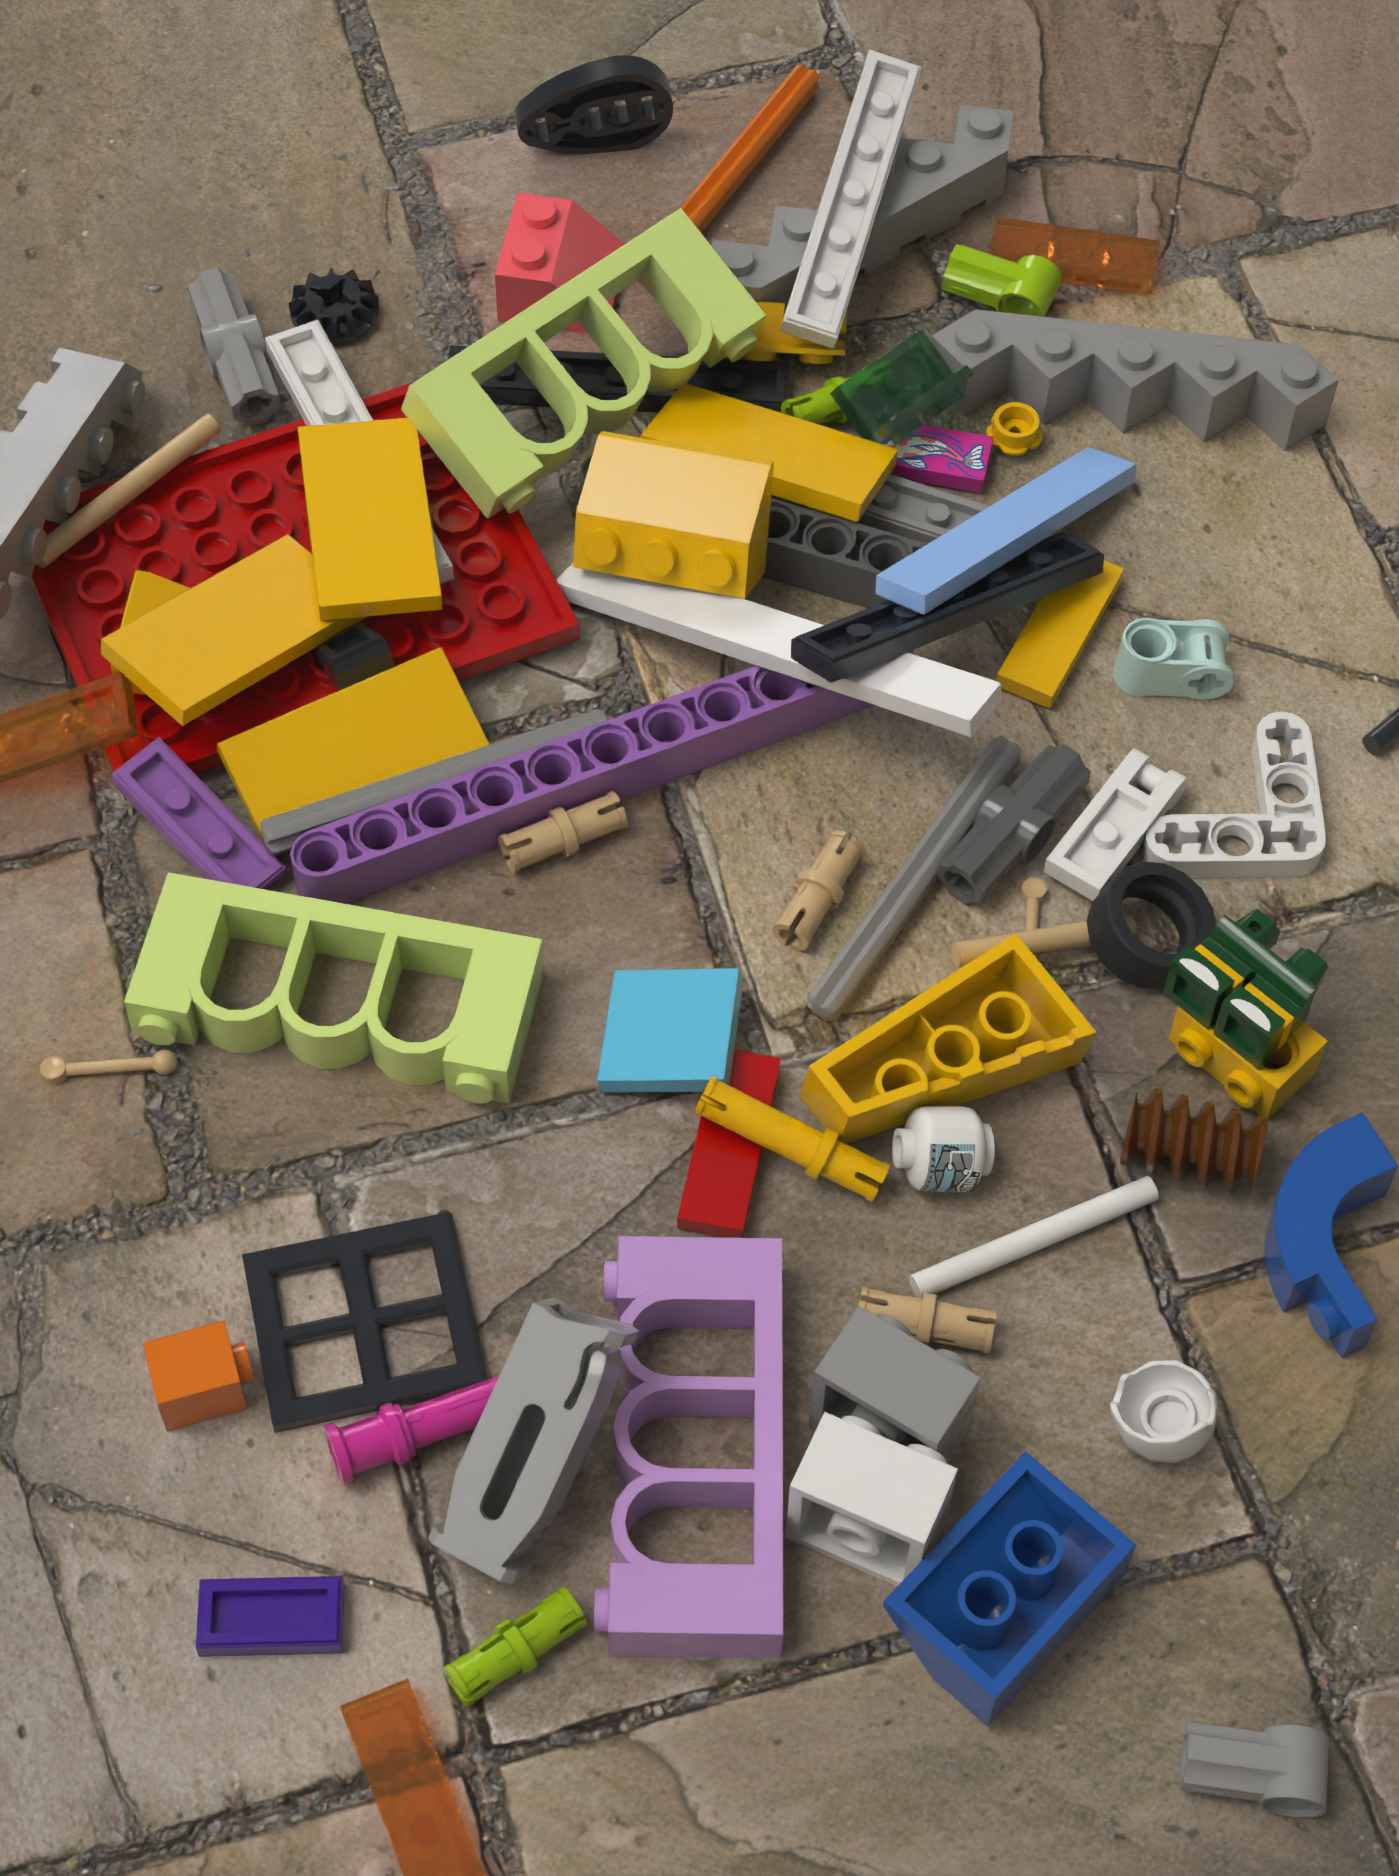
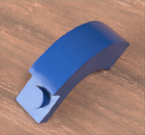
[1264,1112,1398,1358]

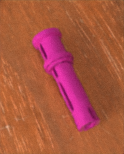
[323,1376,499,1486]

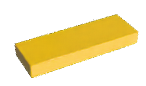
[996,561,1124,709]

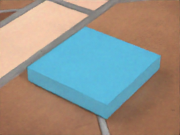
[597,968,744,1092]

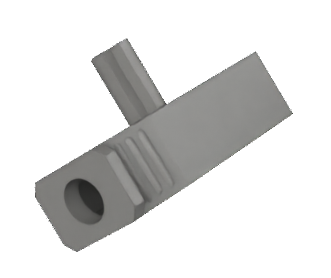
[428,1297,639,1584]

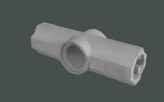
[187,267,281,426]

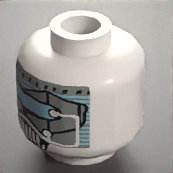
[892,1106,995,1192]

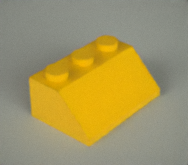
[573,431,774,599]

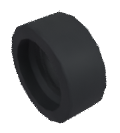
[1087,861,1216,989]

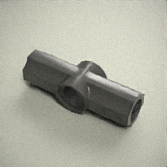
[937,744,1091,905]

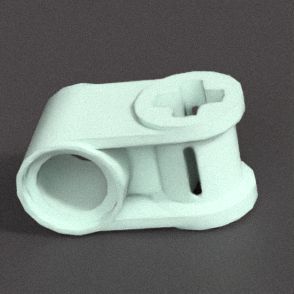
[1112,618,1234,700]

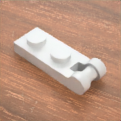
[1044,748,1189,901]

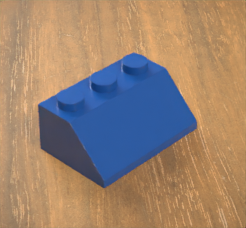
[883,1451,1136,1727]

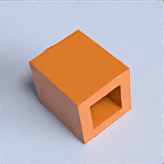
[143,1320,255,1431]

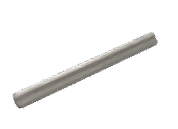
[260,709,608,854]
[808,736,1022,1022]

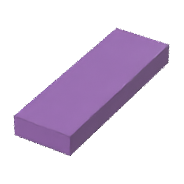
[111,737,286,890]

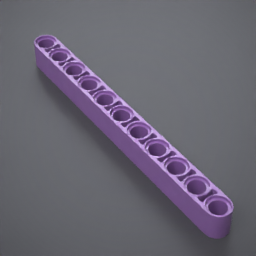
[290,649,915,904]

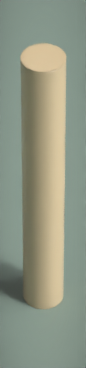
[951,914,1137,967]

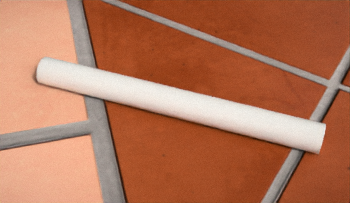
[909,1176,1159,1298]

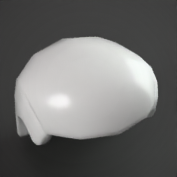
[1109,1360,1218,1463]

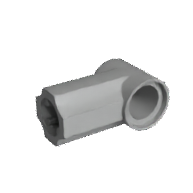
[1179,1722,1329,1818]

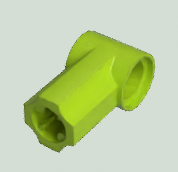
[942,244,1063,317]

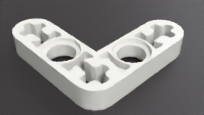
[1142,711,1326,878]

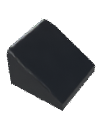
[311,622,395,692]

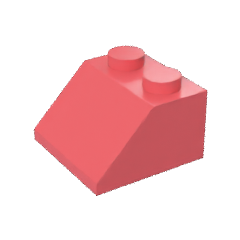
[495,192,625,333]

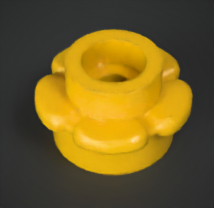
[986,402,1043,456]

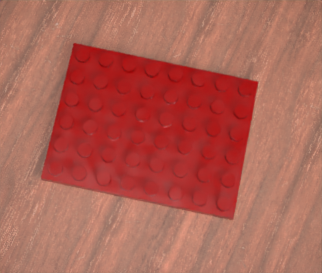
[29,382,580,800]

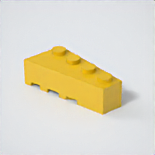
[799,933,1097,1144]

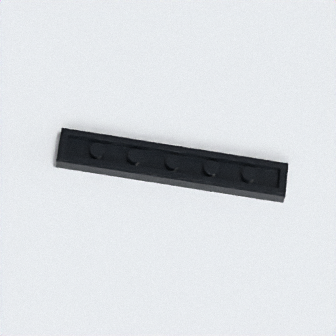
[448,345,789,413]
[791,531,1104,683]

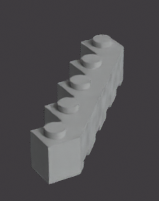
[711,105,1014,313]
[927,309,1339,451]
[0,348,145,619]

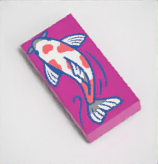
[874,417,994,494]

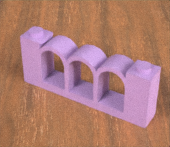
[594,1236,783,1659]

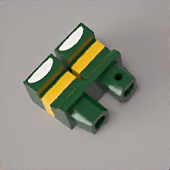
[1163,909,1328,1070]

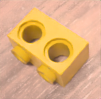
[1168,1007,1328,1120]

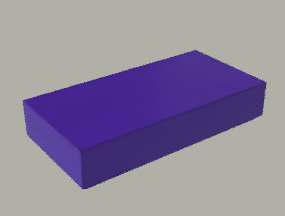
[196,1576,345,1657]

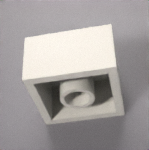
[785,1412,958,1586]

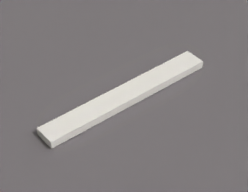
[556,563,1002,737]

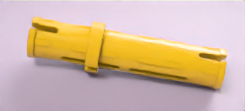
[693,1075,890,1202]

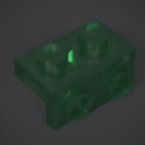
[830,328,974,446]

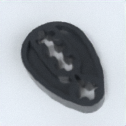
[515,55,673,155]

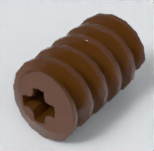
[1120,1088,1268,1194]

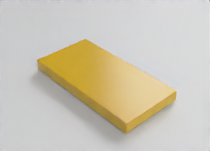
[640,383,898,522]
[298,418,442,621]
[101,534,368,726]
[216,647,489,857]

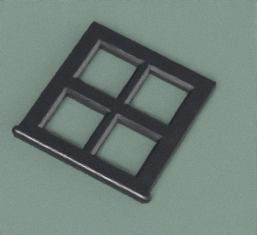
[242,1210,489,1433]

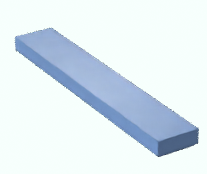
[875,446,1136,615]

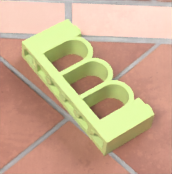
[401,208,766,519]
[124,872,544,1104]

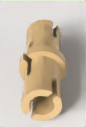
[498,791,628,873]
[772,830,865,951]
[859,1286,997,1354]

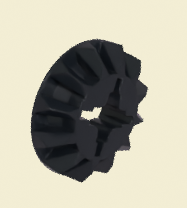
[288,267,379,343]

